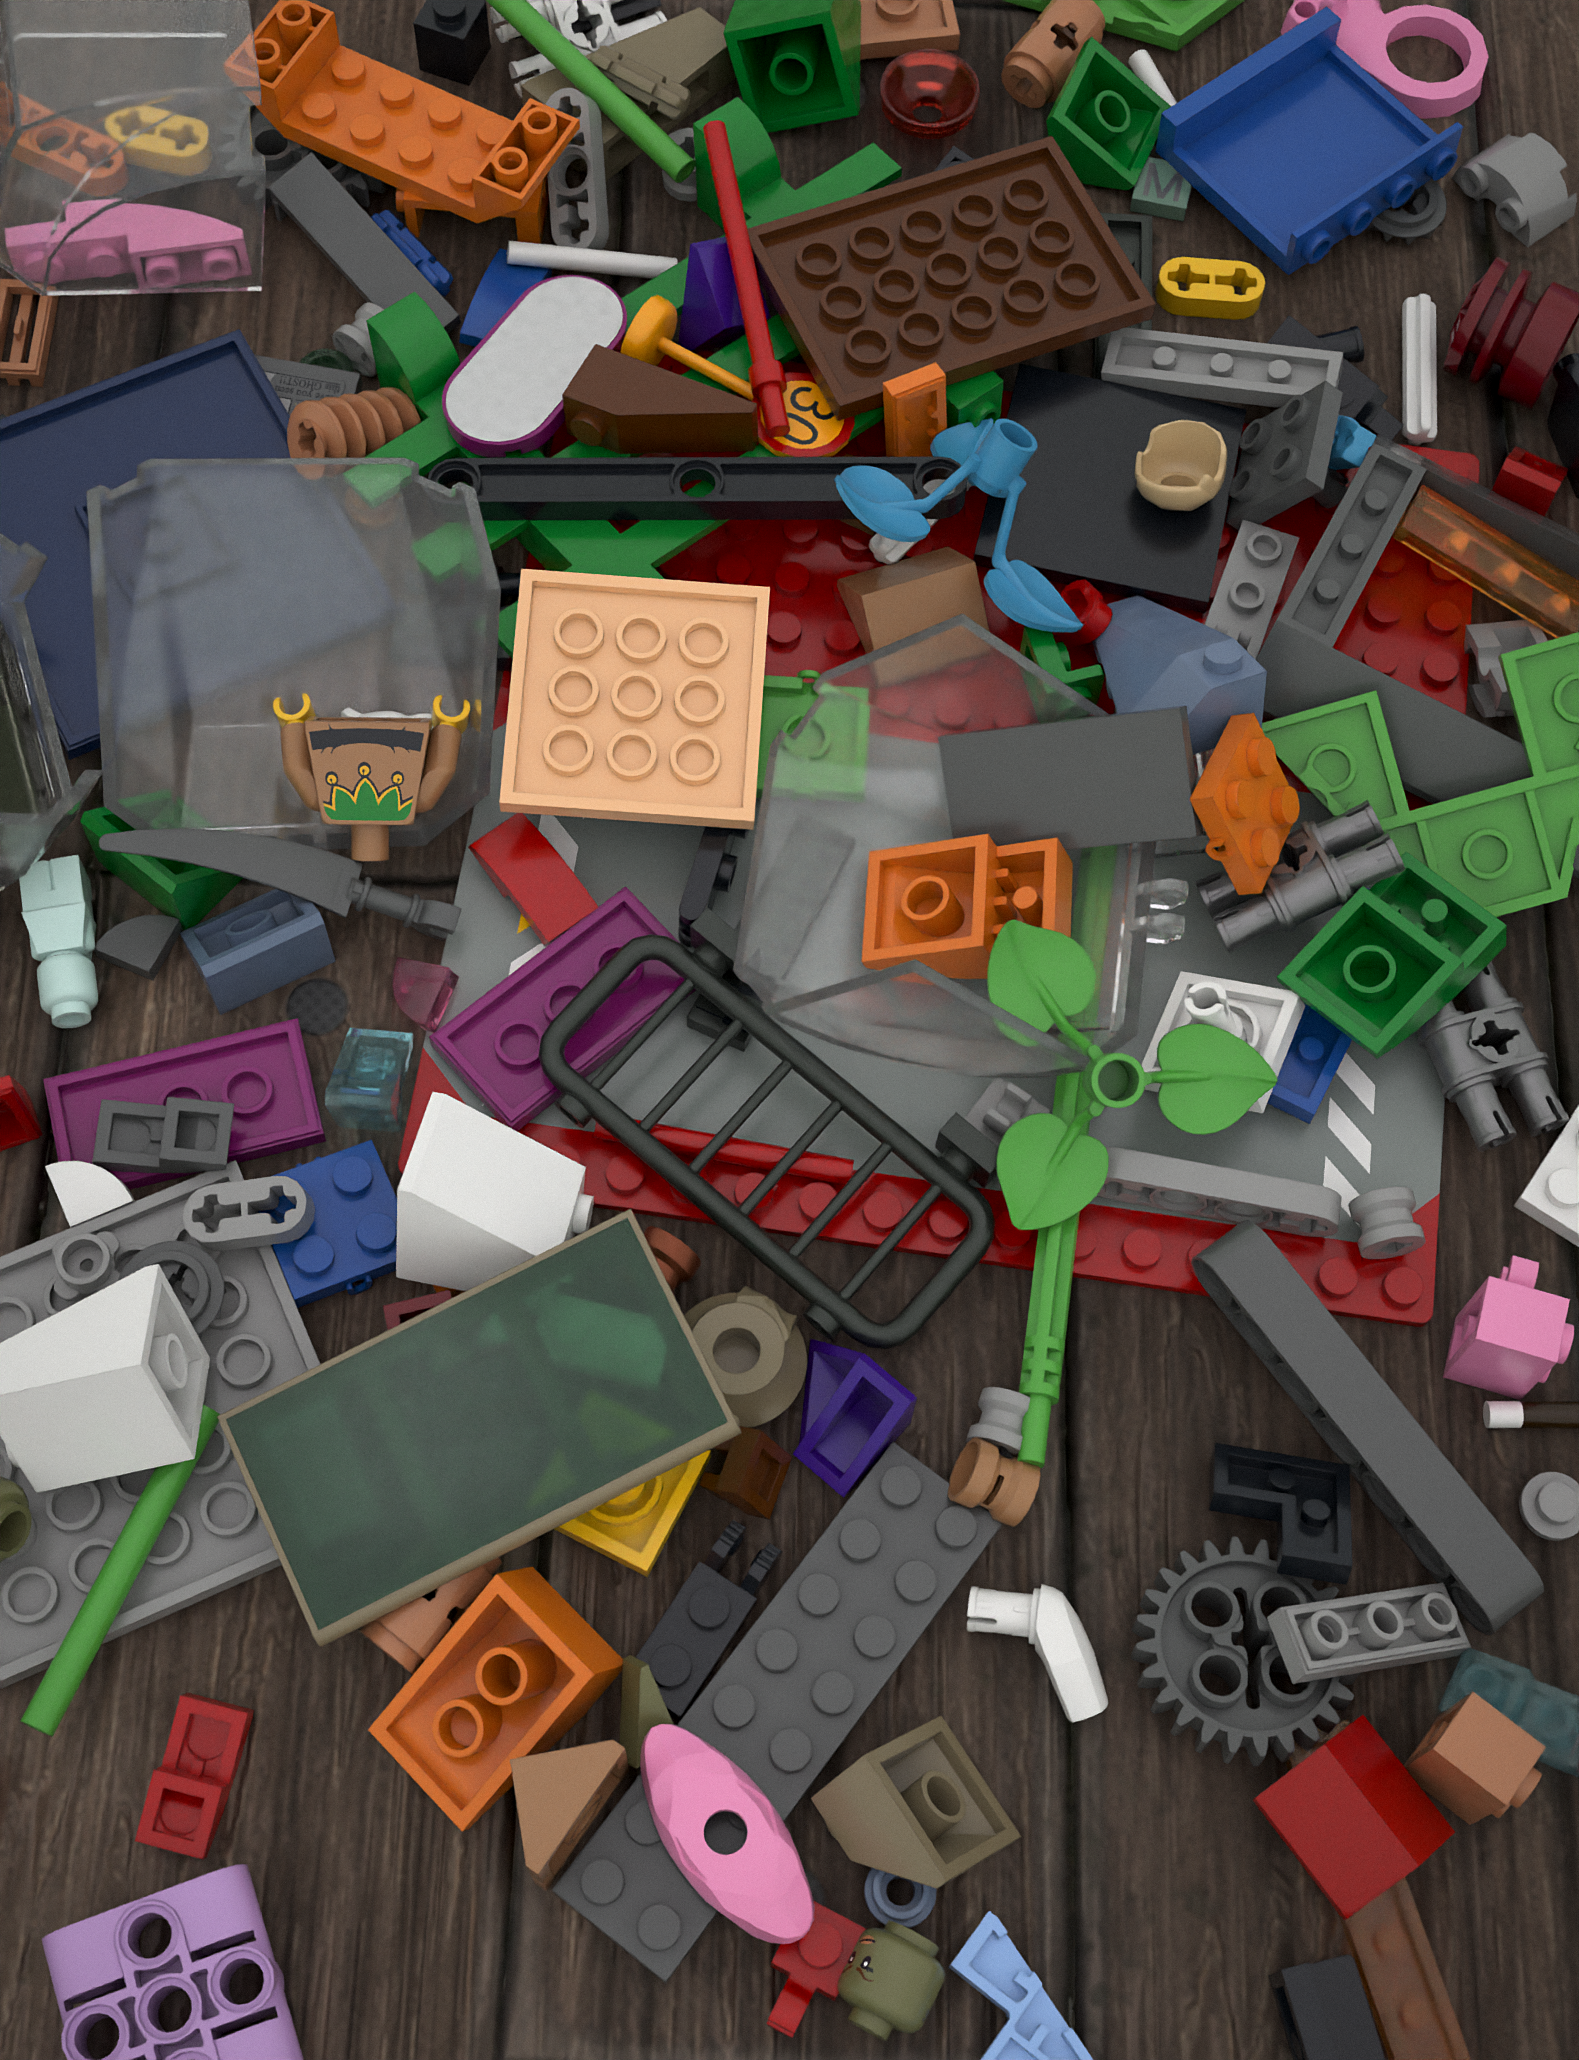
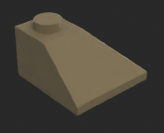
[811,1716,1021,1889]

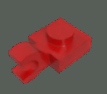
[766,1901,866,2038]

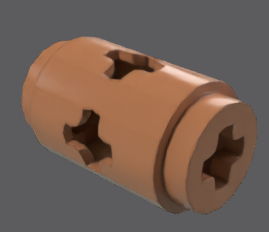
[1001,0,1106,108]
[359,1523,502,1674]

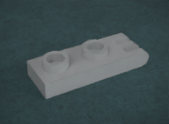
[1204,519,1299,660]

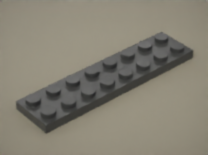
[552,1442,1003,1984]

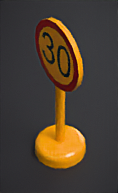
[620,295,855,457]

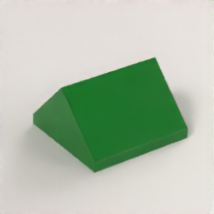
[1046,36,1171,191]
[80,792,243,930]

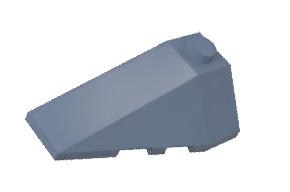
[1092,595,1267,755]

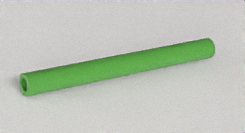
[486,0,696,183]
[20,1405,220,1737]

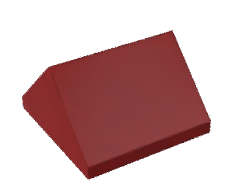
[1253,1714,1455,1920]

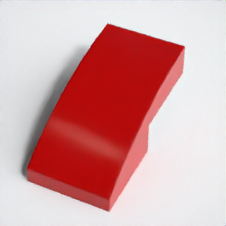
[468,813,599,946]
[135,1692,254,1859]

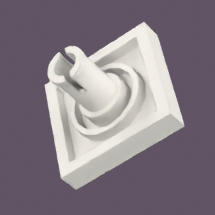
[1141,971,1305,1113]

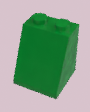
[723,0,861,133]

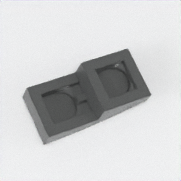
[92,1097,234,1173]

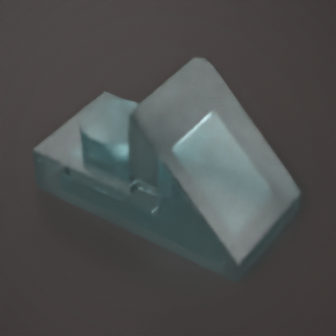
[325,1028,413,1132]

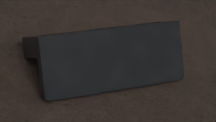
[1268,1954,1386,2060]

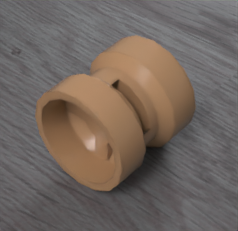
[948,1437,1041,1527]

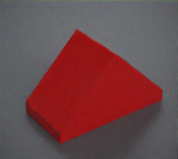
[1492,446,1569,517]

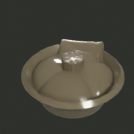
[666,1286,807,1428]

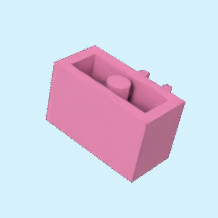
[1443,1255,1574,1400]

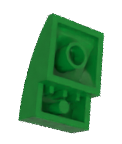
[1277,851,1507,1059]

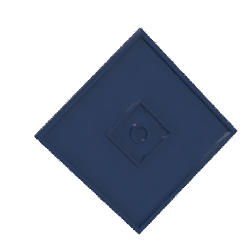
[0,329,401,760]

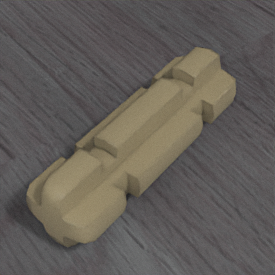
[589,45,691,120]

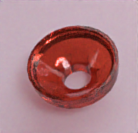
[880,49,980,139]

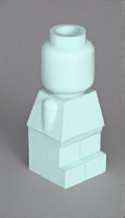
[18,855,98,1028]

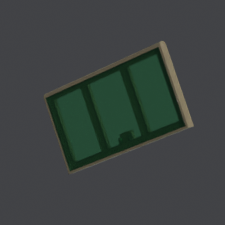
[217,1209,742,1647]

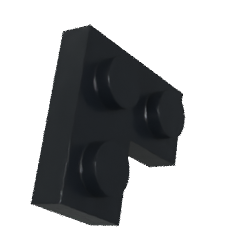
[1209,1443,1353,1585]

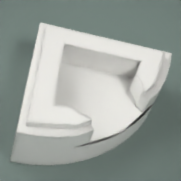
[45,1161,135,1227]

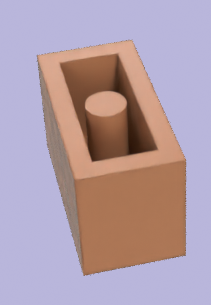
[1404,1692,1546,1825]

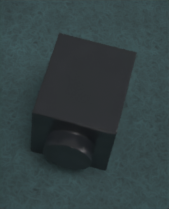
[413,0,491,86]

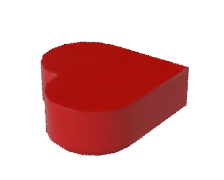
[1052,580,1112,648]

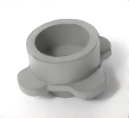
[52,1231,120,1301]

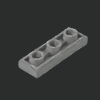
[1267,1582,1471,1684]

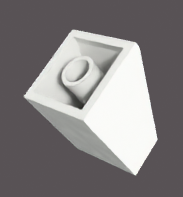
[396,1092,594,1309]
[0,1264,210,1493]

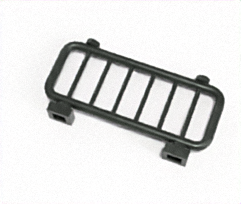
[538,907,998,1349]

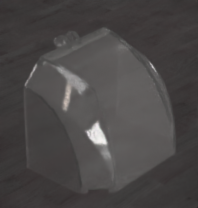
[0,0,266,296]
[87,457,501,851]
[733,613,1188,1078]

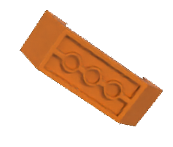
[225,0,580,224]

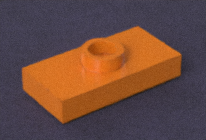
[883,362,947,457]

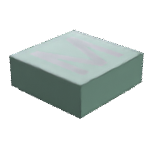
[1130,157,1191,222]

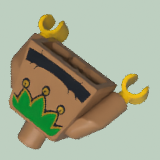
[273,693,470,861]

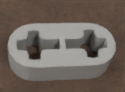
[182,1176,315,1251]

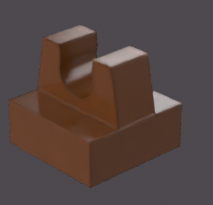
[700,1426,792,1520]

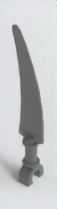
[99,828,462,942]

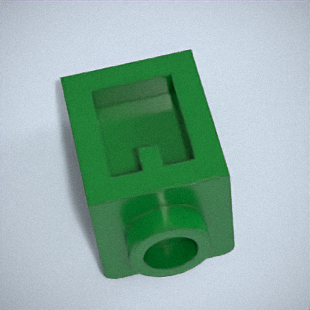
[1018,626,1105,718]

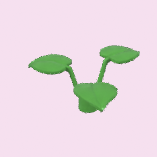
[987,920,1277,1230]

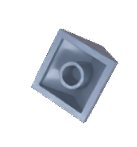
[180,889,336,1015]

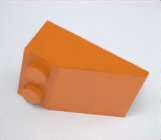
[368,1566,623,1832]

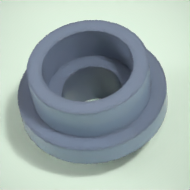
[864,1868,936,1928]

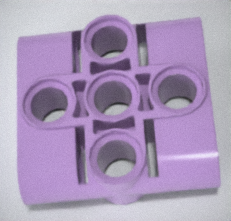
[42,1864,304,2060]

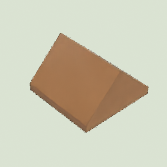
[837,547,992,683]
[510,1740,629,1891]

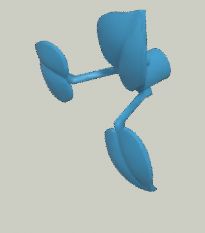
[834,418,1084,632]

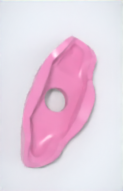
[640,1724,814,1944]

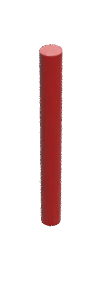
[594,1119,854,1185]

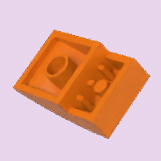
[861,834,1073,979]

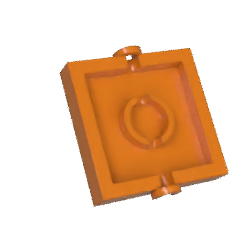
[1189,713,1300,895]

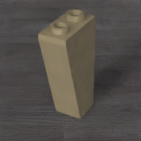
[521,7,736,181]

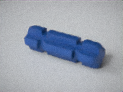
[371,210,453,297]

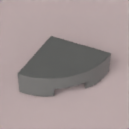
[94,915,183,981]

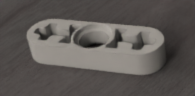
[546,88,609,250]

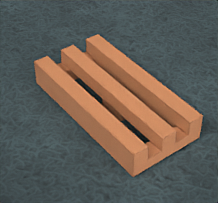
[0,279,59,387]

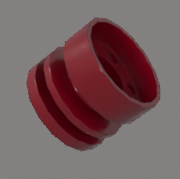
[1442,257,1579,409]

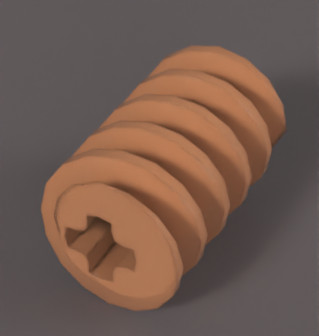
[287,387,421,478]

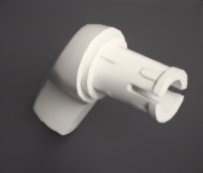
[967,1584,1109,1722]

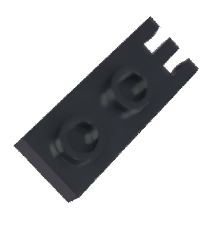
[678,826,749,947]

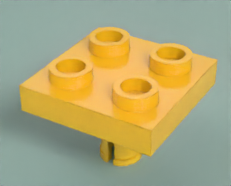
[525,1390,711,1577]

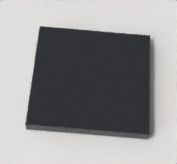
[973,364,1246,613]

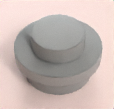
[1519,1472,1579,1541]

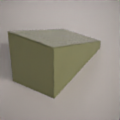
[619,1655,674,1769]

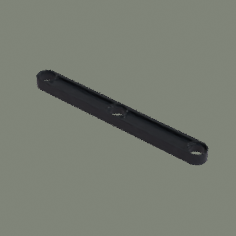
[427,457,968,521]

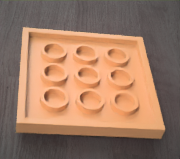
[499,569,770,830]

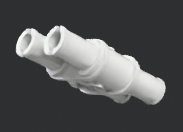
[490,0,667,98]

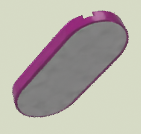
[442,275,627,458]

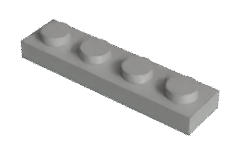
[1101,327,1343,408]

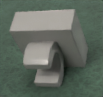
[964,1075,1050,1146]

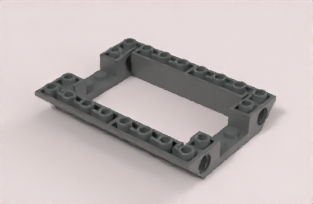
[1256,435,1579,878]

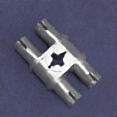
[1195,800,1405,953]
[1417,961,1570,1152]

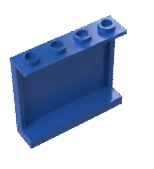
[1155,6,1463,276]

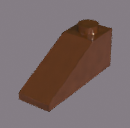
[562,344,758,454]

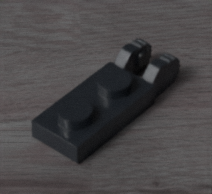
[635,1520,783,1721]

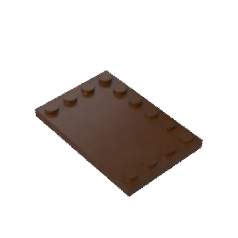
[747,136,1156,421]

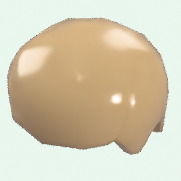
[1134,420,1227,511]

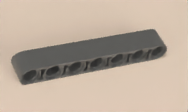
[1191,1220,1544,1635]

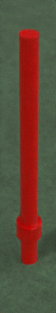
[703,120,790,438]

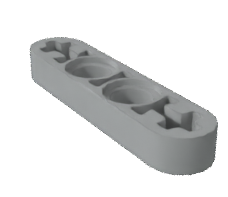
[1097,1147,1342,1237]

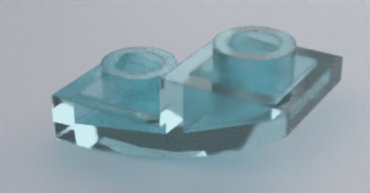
[1438,1648,1579,1777]

